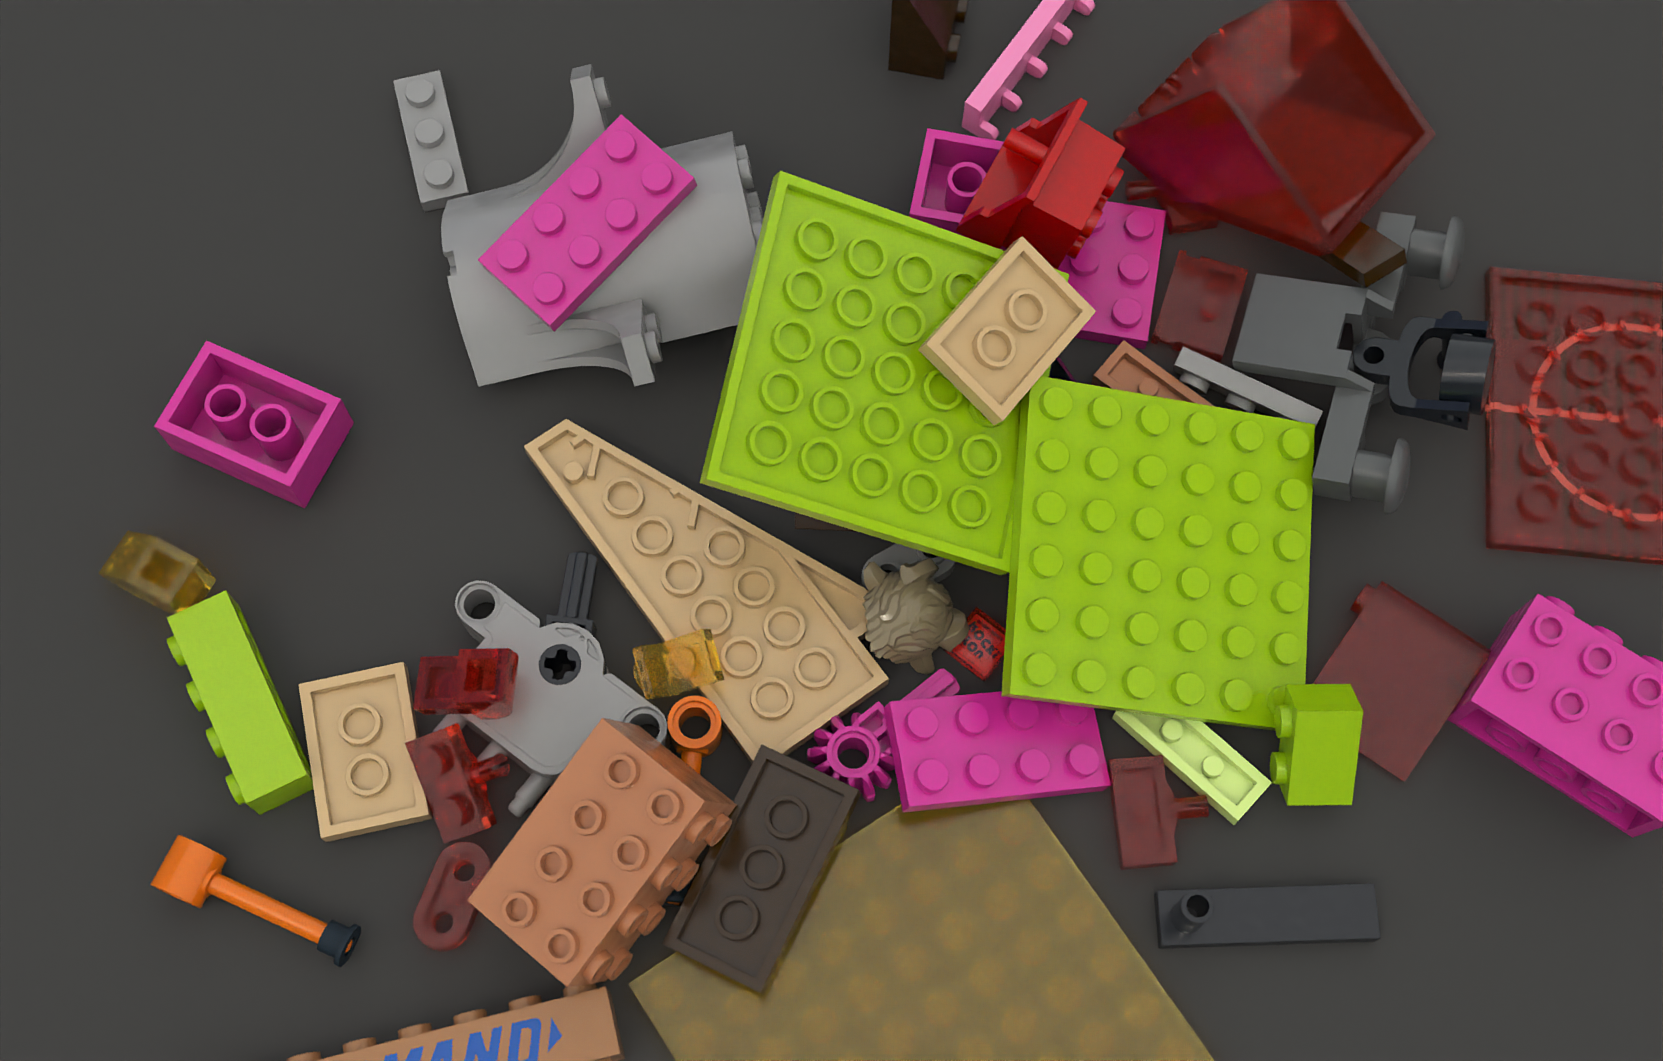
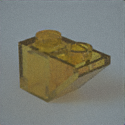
[98,531,216,615]

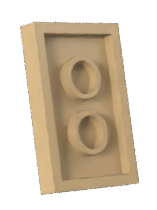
[918,236,1096,425]
[298,662,432,842]

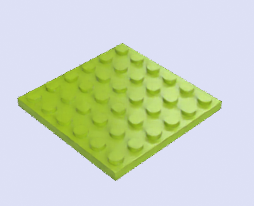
[700,171,1069,575]
[1001,376,1315,731]

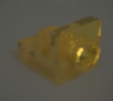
[633,629,724,700]

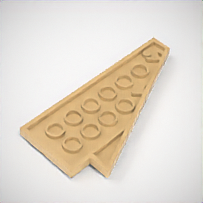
[524,419,889,763]

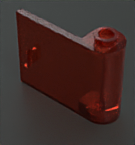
[1313,580,1491,782]

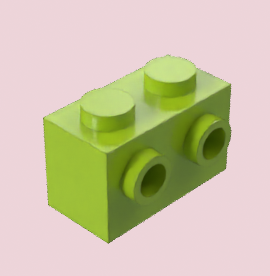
[1270,684,1363,806]

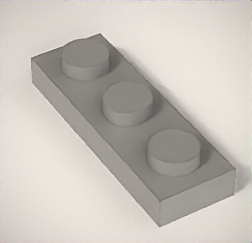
[393,70,470,212]
[1173,346,1323,427]

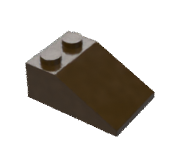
[888,0,969,80]

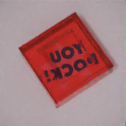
[943,607,1006,682]

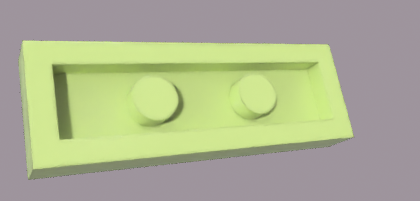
[1112,711,1272,825]

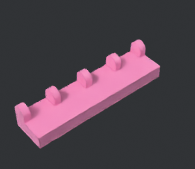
[962,0,1095,140]

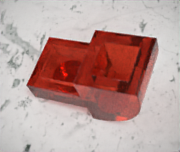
[413,648,519,720]

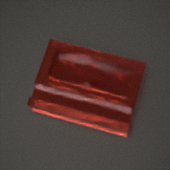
[1150,250,1249,363]

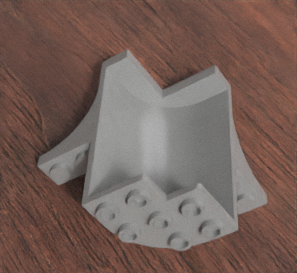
[441,64,763,387]

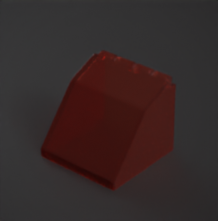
[1113,0,1436,257]

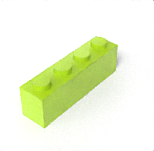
[166,590,314,815]

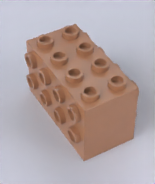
[467,718,737,987]

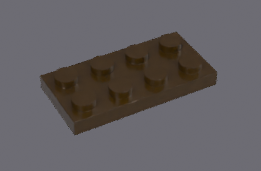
[662,745,861,995]

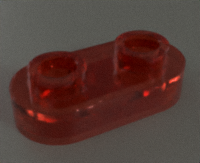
[413,842,492,951]

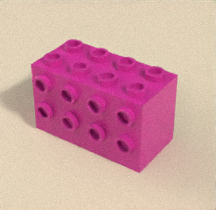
[1446,594,1663,838]

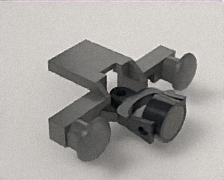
[1232,212,1497,515]

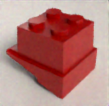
[955,98,1126,270]

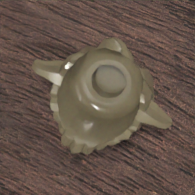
[863,558,969,675]

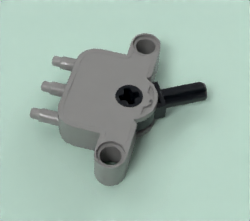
[426,551,671,817]

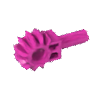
[807,668,961,802]

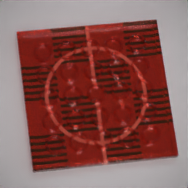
[1485,267,1663,565]

